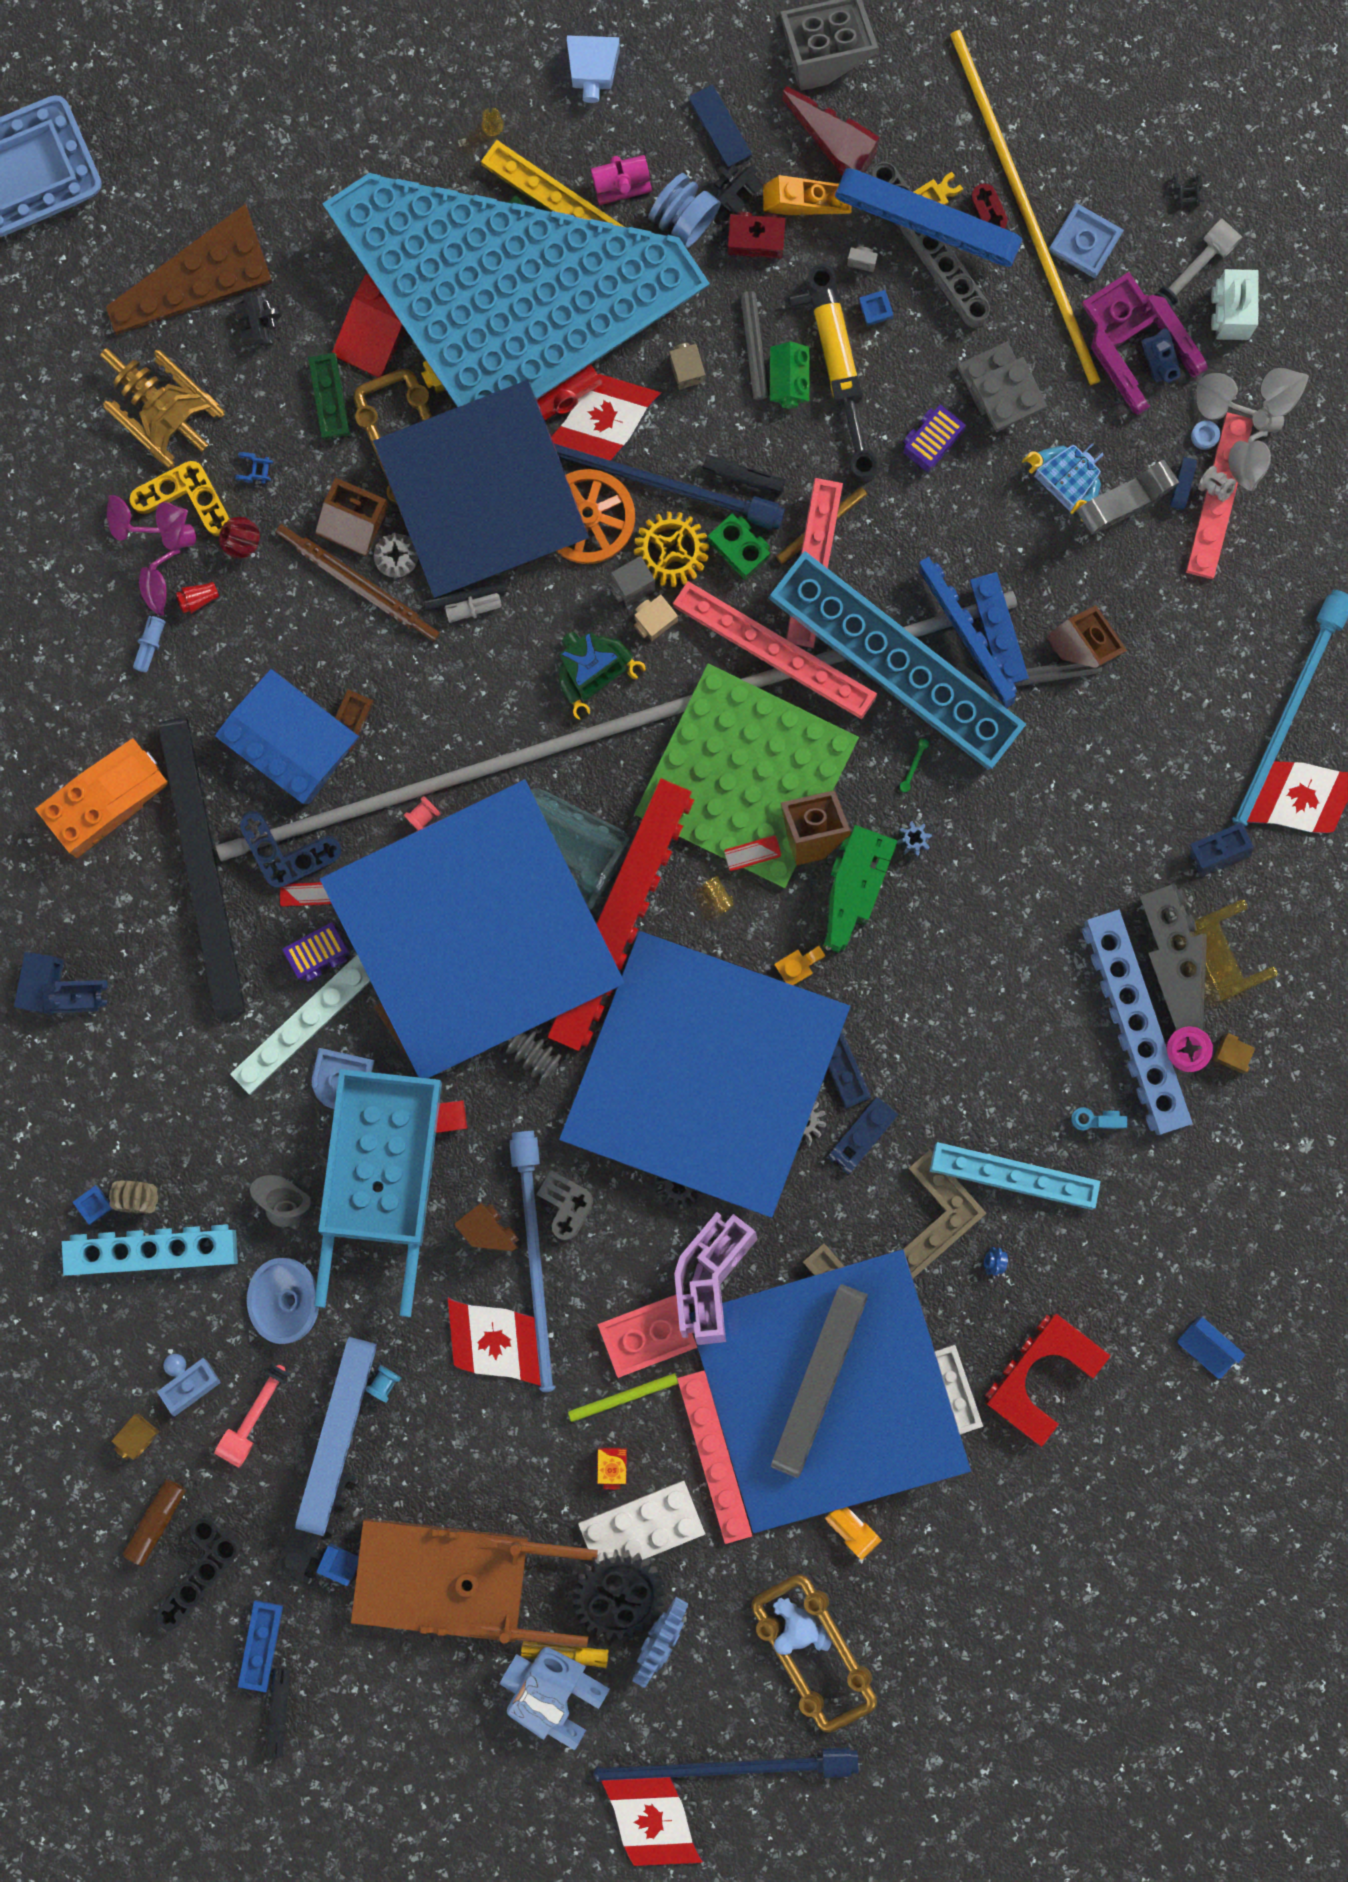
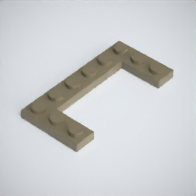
[803,1150,986,1278]

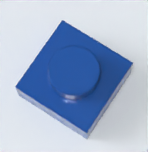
[858,290,894,326]
[73,1185,113,1225]

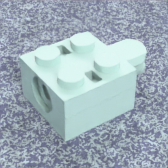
[1211,269,1258,340]

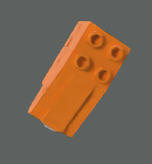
[35,738,168,858]

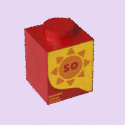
[597,1447,627,1489]

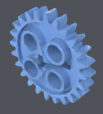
[632,1597,688,1688]

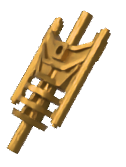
[100,348,225,469]

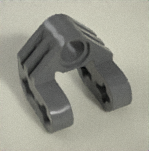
[536,1170,593,1240]

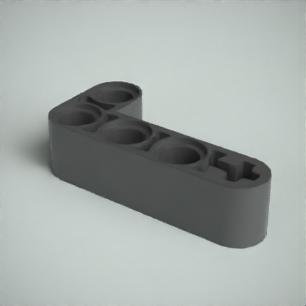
[1077,459,1180,534]

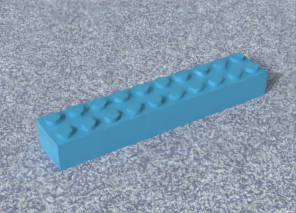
[768,551,1026,770]

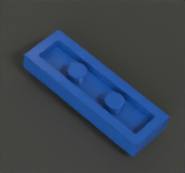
[238,1600,283,1692]

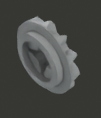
[373,533,418,578]

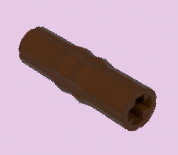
[122,1479,187,1566]

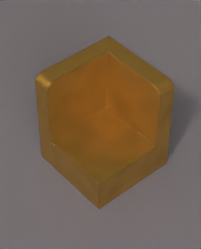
[1213,1033,1255,1074]

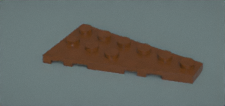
[106,203,273,335]

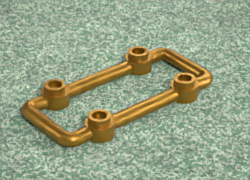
[353,368,432,515]
[751,1574,877,1733]

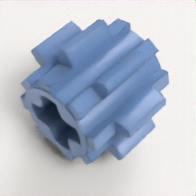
[897,821,932,857]

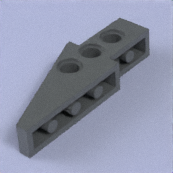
[1140,885,1207,1058]

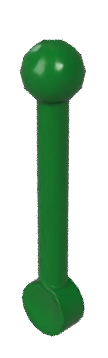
[899,738,929,793]

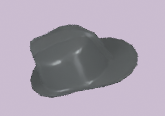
[250,1175,311,1229]

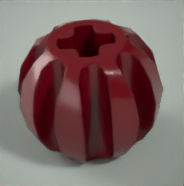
[219,517,260,558]

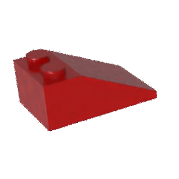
[332,274,406,378]

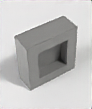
[847,246,878,272]

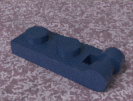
[827,1097,899,1175]

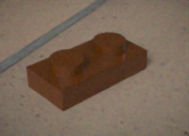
[335,689,375,752]

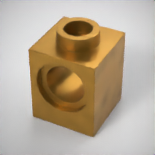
[112,1413,159,1460]

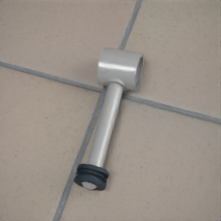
[1155,219,1243,308]

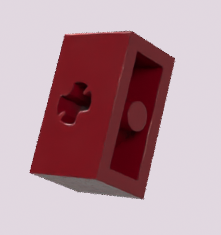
[728,212,785,258]

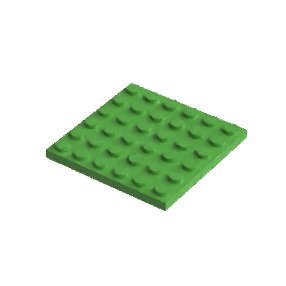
[634,663,859,888]

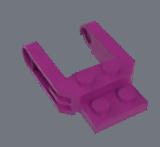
[1082,272,1208,415]

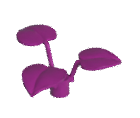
[107,495,196,616]

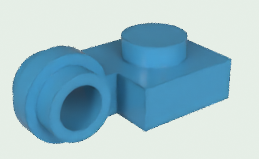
[1071,1108,1127,1130]

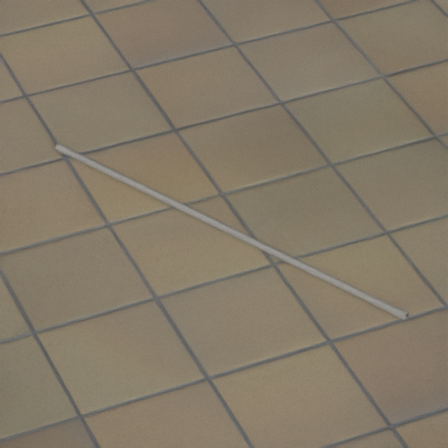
[216,591,1018,861]

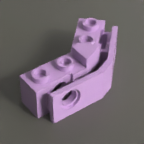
[674,1212,757,1345]

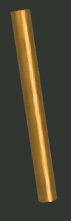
[776,487,868,565]

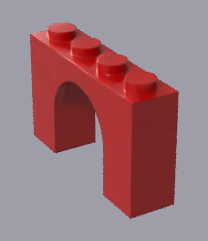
[985,1313,1111,1447]

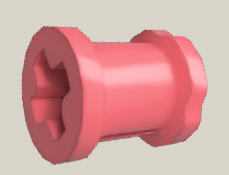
[404,796,441,831]

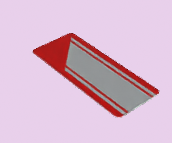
[724,835,781,871]
[280,882,332,906]

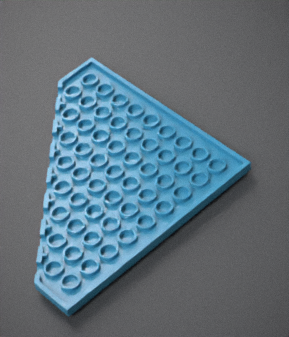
[322,173,710,407]

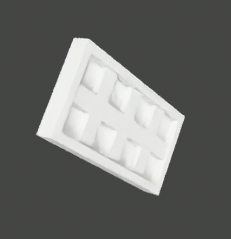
[578,1480,705,1561]

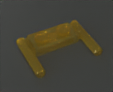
[1193,900,1278,1000]

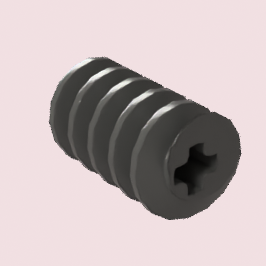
[499,1031,561,1084]

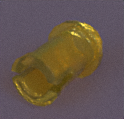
[482,108,504,136]
[702,876,734,914]

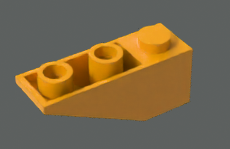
[763,175,852,215]

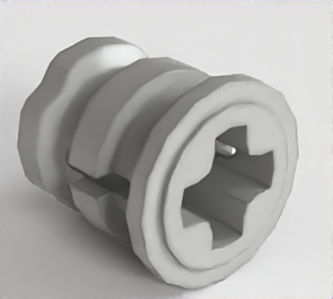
[1198,466,1236,502]

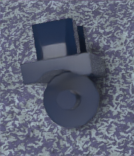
[1141,328,1181,383]

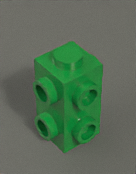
[770,342,810,409]

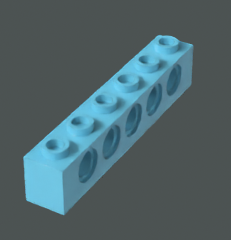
[62,1225,238,1276]

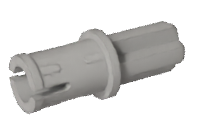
[445,593,502,623]

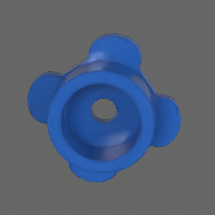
[984,1247,1008,1276]

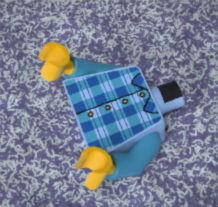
[1022,443,1103,521]

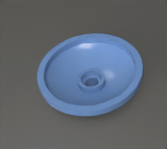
[247,1258,319,1344]

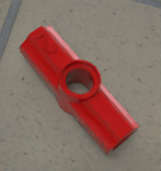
[537,364,602,420]

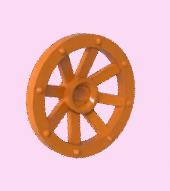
[556,469,635,564]

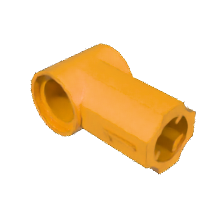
[825,1507,882,1560]

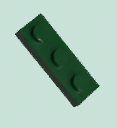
[308,353,350,440]

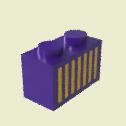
[903,405,966,474]
[282,922,350,982]

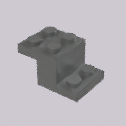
[957,341,1047,432]

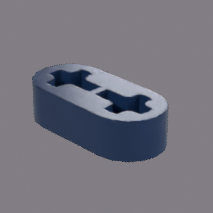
[1170,457,1197,510]

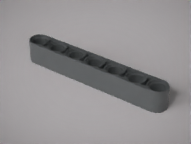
[872,162,990,328]
[771,1284,868,1479]

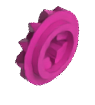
[1167,1027,1213,1072]

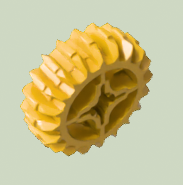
[634,512,709,587]

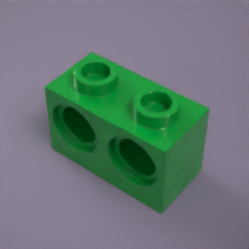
[708,514,770,581]

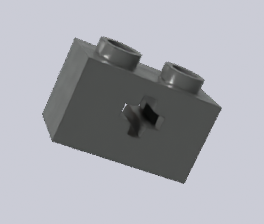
[610,556,655,607]

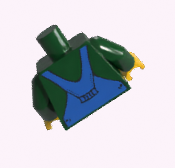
[559,632,646,720]

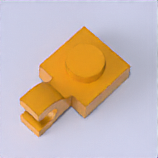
[774,946,825,985]

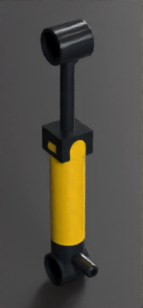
[788,264,878,483]

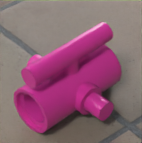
[590,155,652,206]

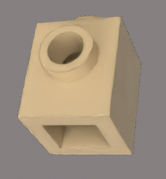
[634,595,678,641]

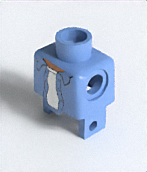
[499,1647,610,1750]

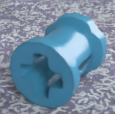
[365,1365,401,1403]

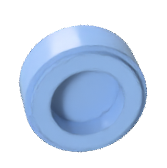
[1191,421,1220,450]

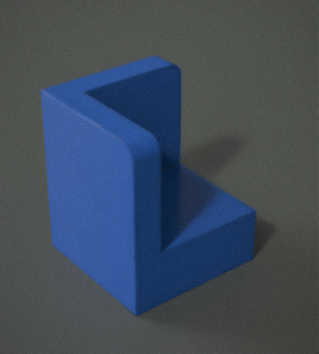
[316,1544,359,1586]

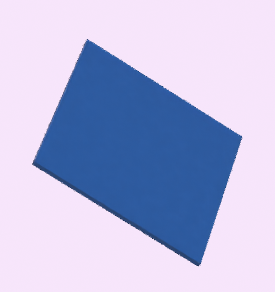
[320,779,625,1078]
[559,931,851,1218]
[689,1249,971,1533]

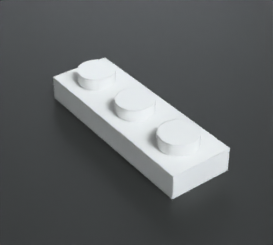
[935,1345,983,1434]

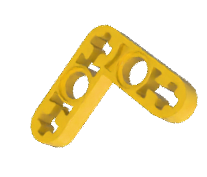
[130,461,230,536]

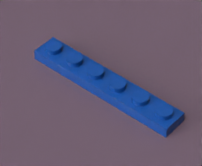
[918,557,1017,708]

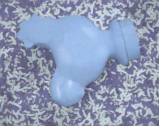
[773,1598,832,1655]

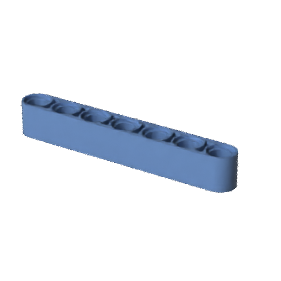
[295,1337,377,1536]

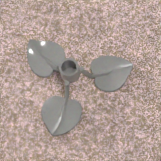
[1197,368,1309,491]

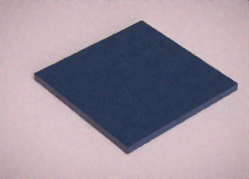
[373,380,590,598]

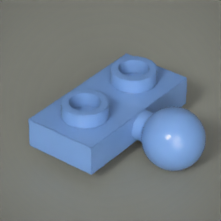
[157,1354,221,1416]

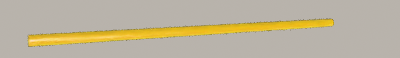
[950,30,1100,385]

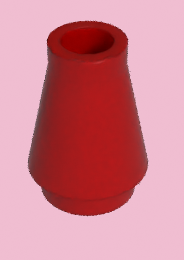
[175,582,219,614]

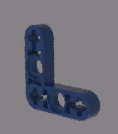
[240,811,341,888]

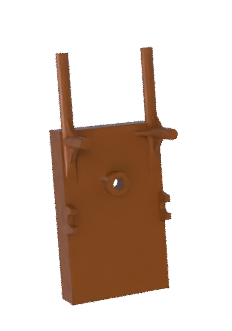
[351,1518,598,1648]

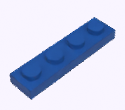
[969,572,1029,684]

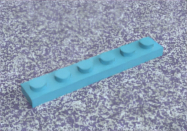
[930,1142,1100,1210]

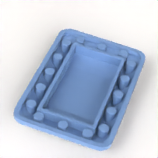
[0,95,102,237]

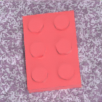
[598,1295,698,1378]

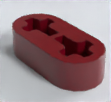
[971,183,1008,229]

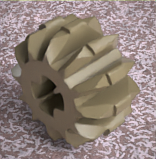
[109,1180,158,1214]

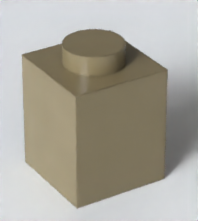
[670,343,706,389]

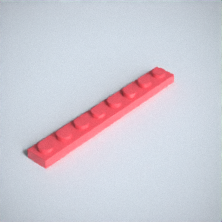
[673,581,877,719]

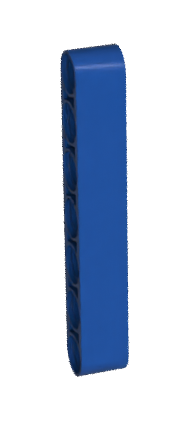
[835,168,1023,267]

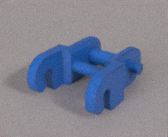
[235,452,273,483]

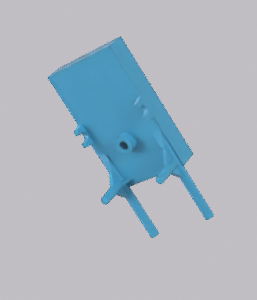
[314,1069,442,1317]

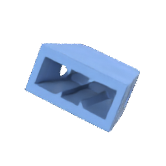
[567,35,620,103]

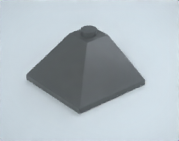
[780,0,879,91]

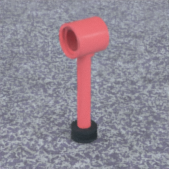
[214,1363,291,1468]

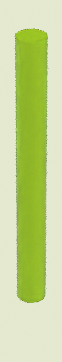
[568,1373,679,1422]

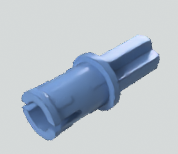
[133,616,166,672]

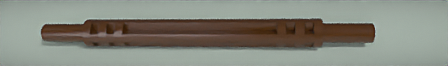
[275,524,440,642]

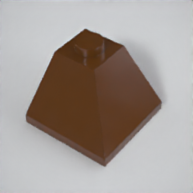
[1046,605,1127,668]
[781,790,850,865]

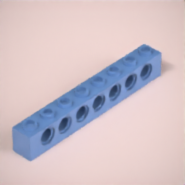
[1082,910,1193,1135]

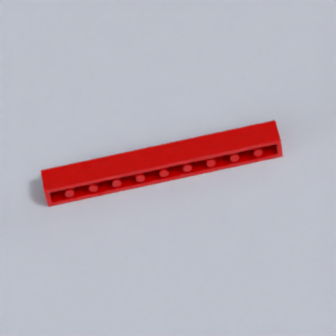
[548,778,695,1051]

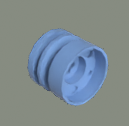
[648,173,721,249]

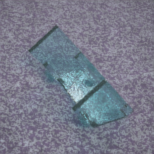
[531,789,629,909]

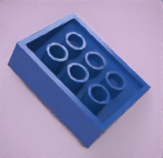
[215,669,360,804]

